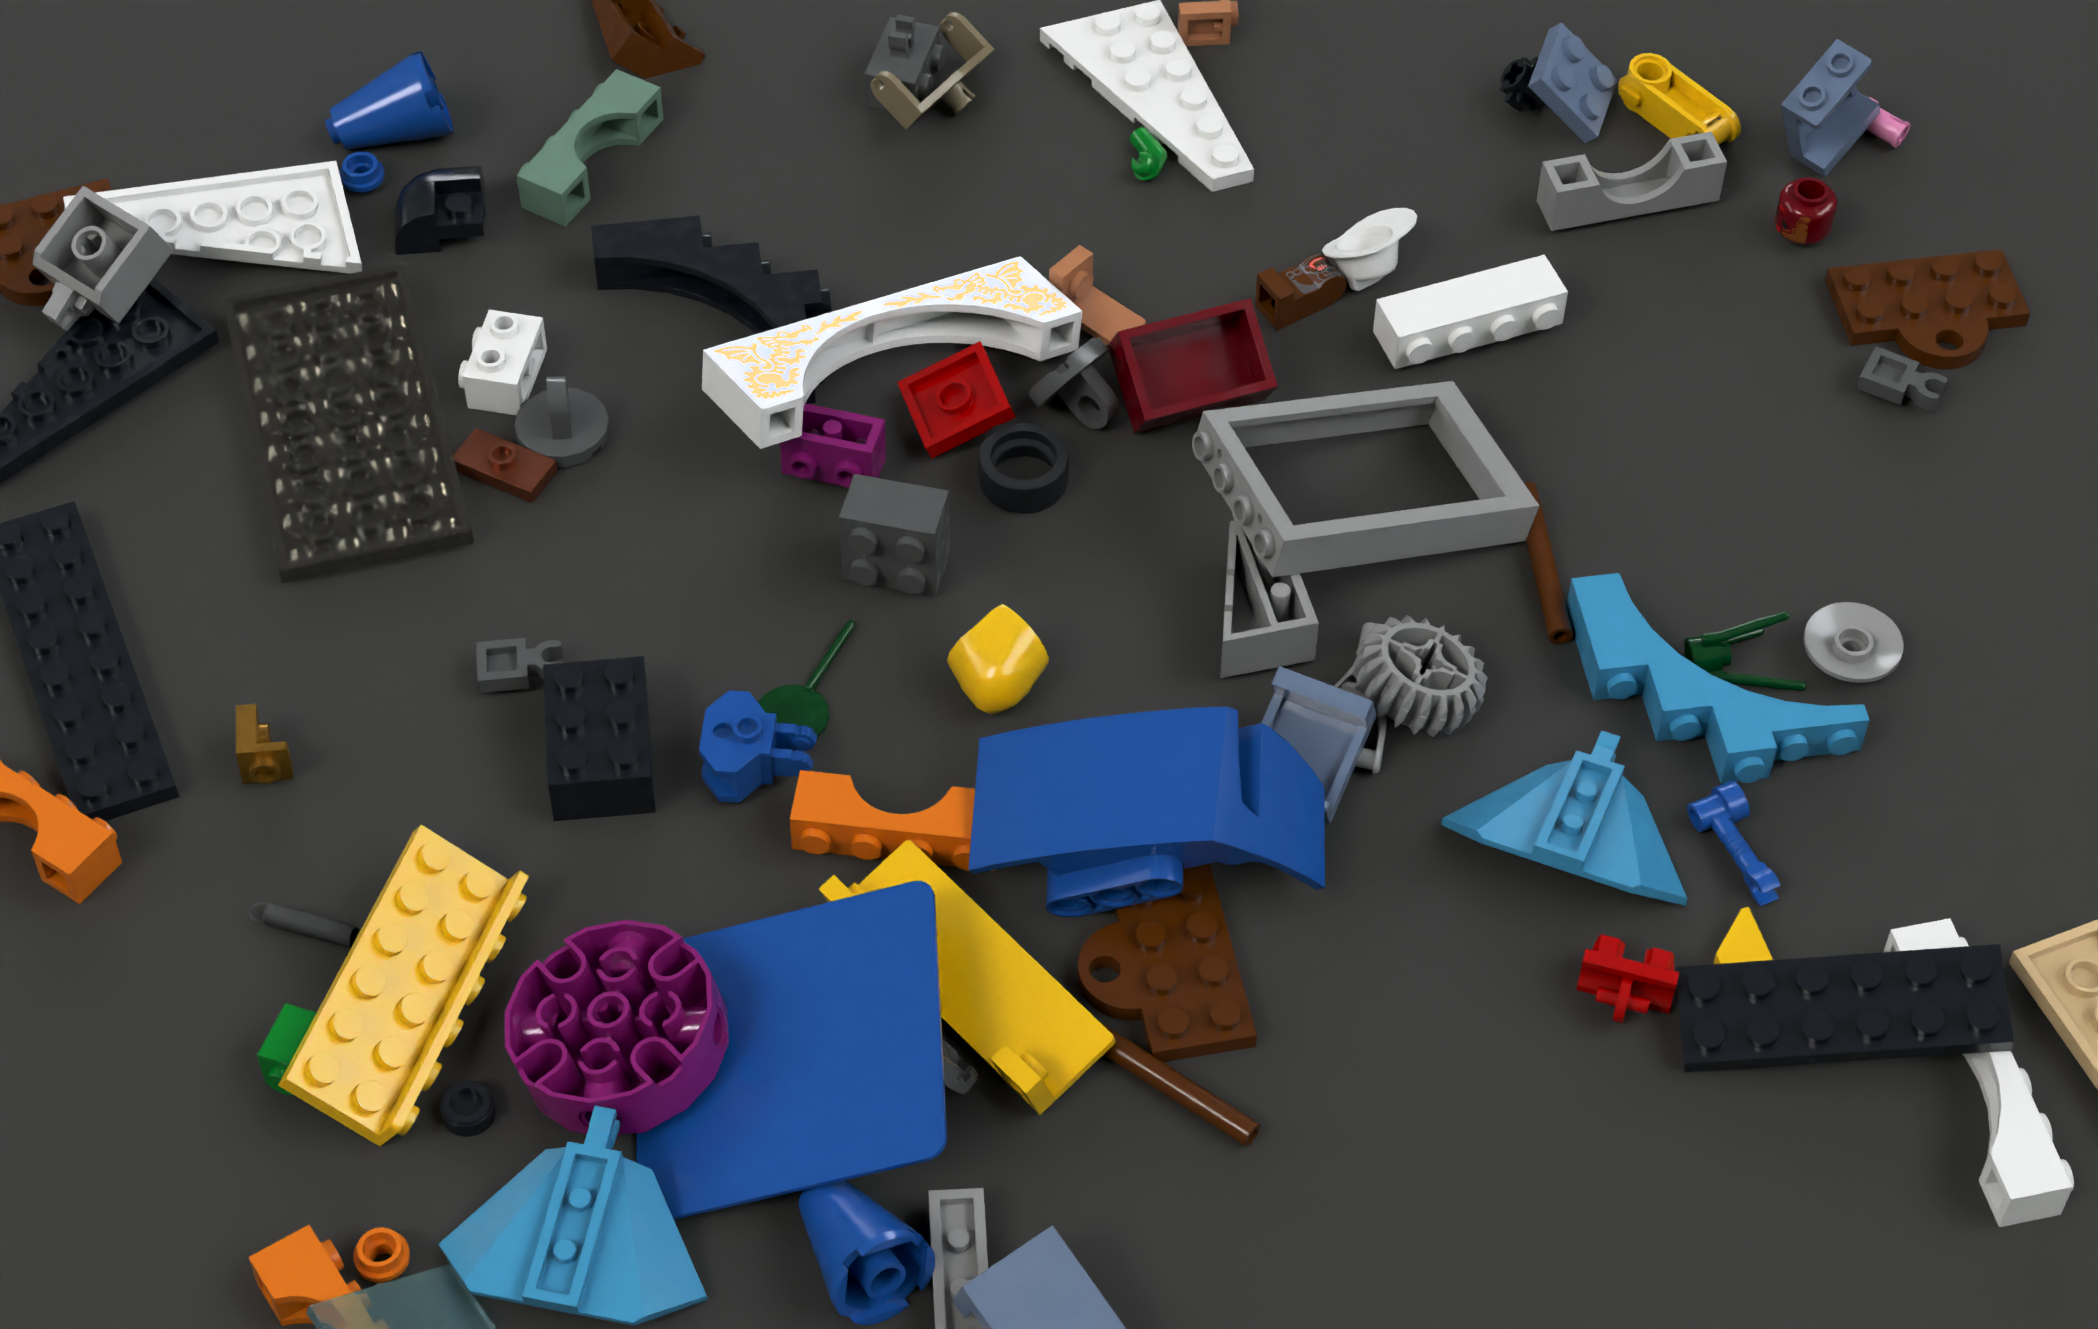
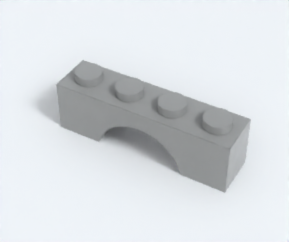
[1536,132,1727,231]

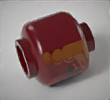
[1774,177,1838,245]

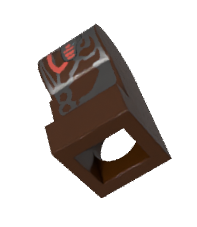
[1255,254,1347,331]

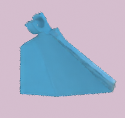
[1441,730,1688,906]
[438,1105,708,1326]

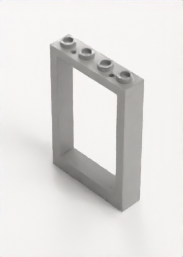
[1192,381,1539,577]

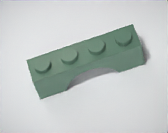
[517,69,664,227]

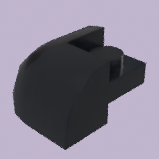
[395,166,486,255]

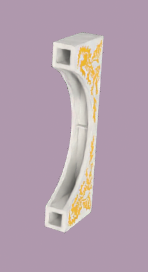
[702,256,1083,449]

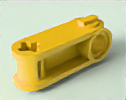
[1618,53,1741,145]

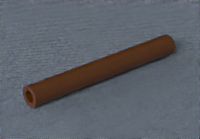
[1523,481,1573,644]
[1099,1021,1261,1147]

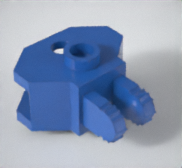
[699,690,817,803]

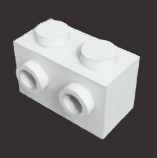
[458,309,547,416]

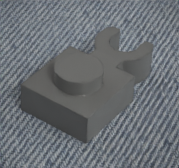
[1856,346,1948,411]
[476,638,563,693]

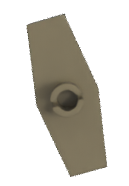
[870,12,995,130]

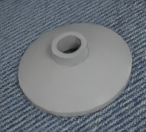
[1803,602,1904,683]

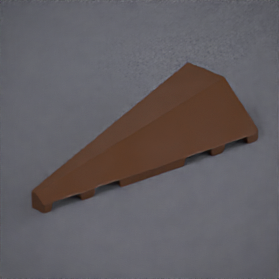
[591,0,706,79]

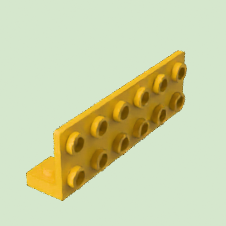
[819,840,1116,1115]

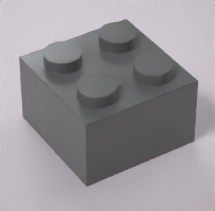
[839,474,950,597]

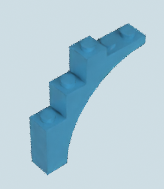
[1566,573,1870,784]

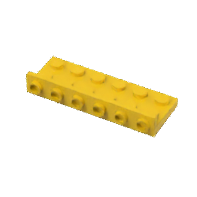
[278,825,529,1147]

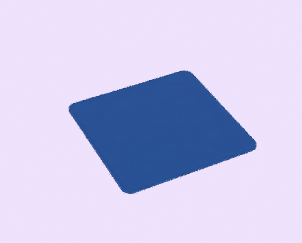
[636,881,947,1220]

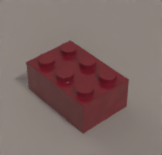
[1108,298,1278,434]

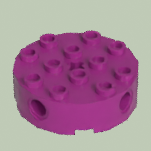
[505,920,729,1136]

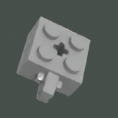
[33,186,173,331]

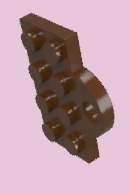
[0,178,112,306]
[1825,249,2030,369]
[1078,864,1257,1062]

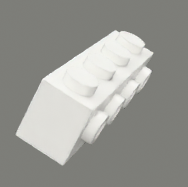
[1373,254,1568,369]

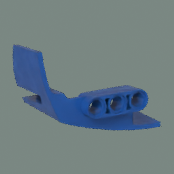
[968,706,1325,917]

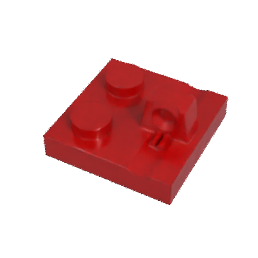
[897,341,1016,459]

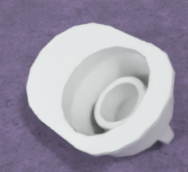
[1322,208,1418,291]

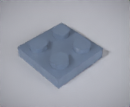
[1528,22,1617,143]

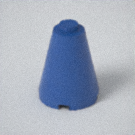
[325,51,454,150]
[798,1180,935,1325]

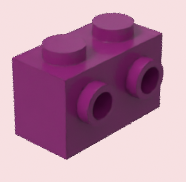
[780,403,886,488]

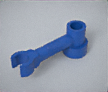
[1687,780,1781,906]

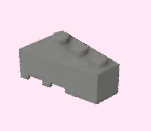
[1220,520,1319,678]

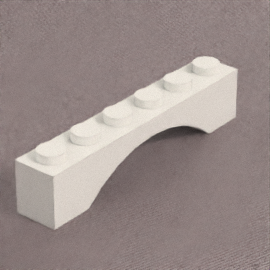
[1883,918,2074,1227]

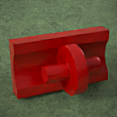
[1576,934,1680,1024]

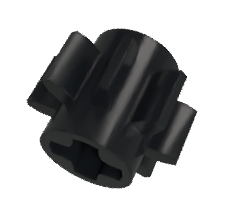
[1500,56,1545,111]

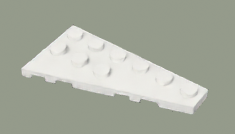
[1040,0,1254,192]
[63,161,362,275]

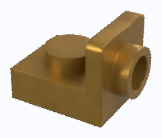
[236,704,293,784]

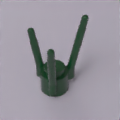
[1684,611,1807,691]

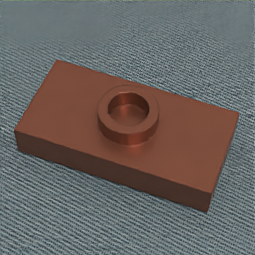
[450,428,558,503]

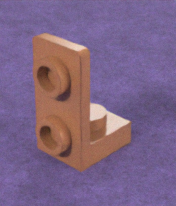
[1177,0,1239,46]
[1049,245,1146,345]

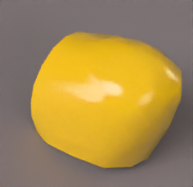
[947,604,1049,715]

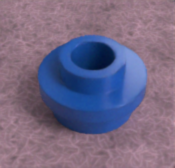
[339,152,385,193]

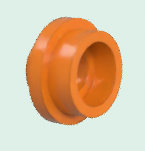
[353,1227,410,1283]

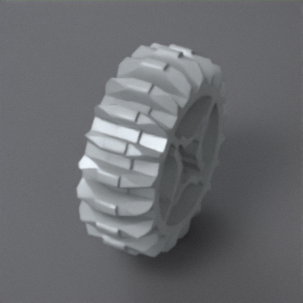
[1352,615,1488,737]

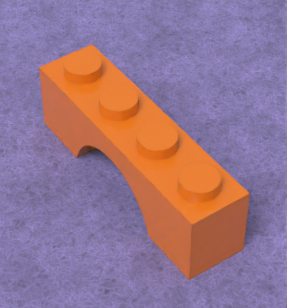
[0,760,123,904]
[790,770,995,871]
[248,1225,386,1329]

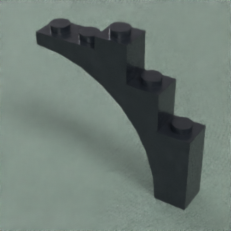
[591,215,832,404]

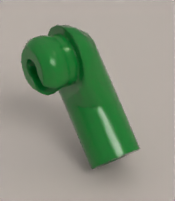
[1129,127,1167,181]

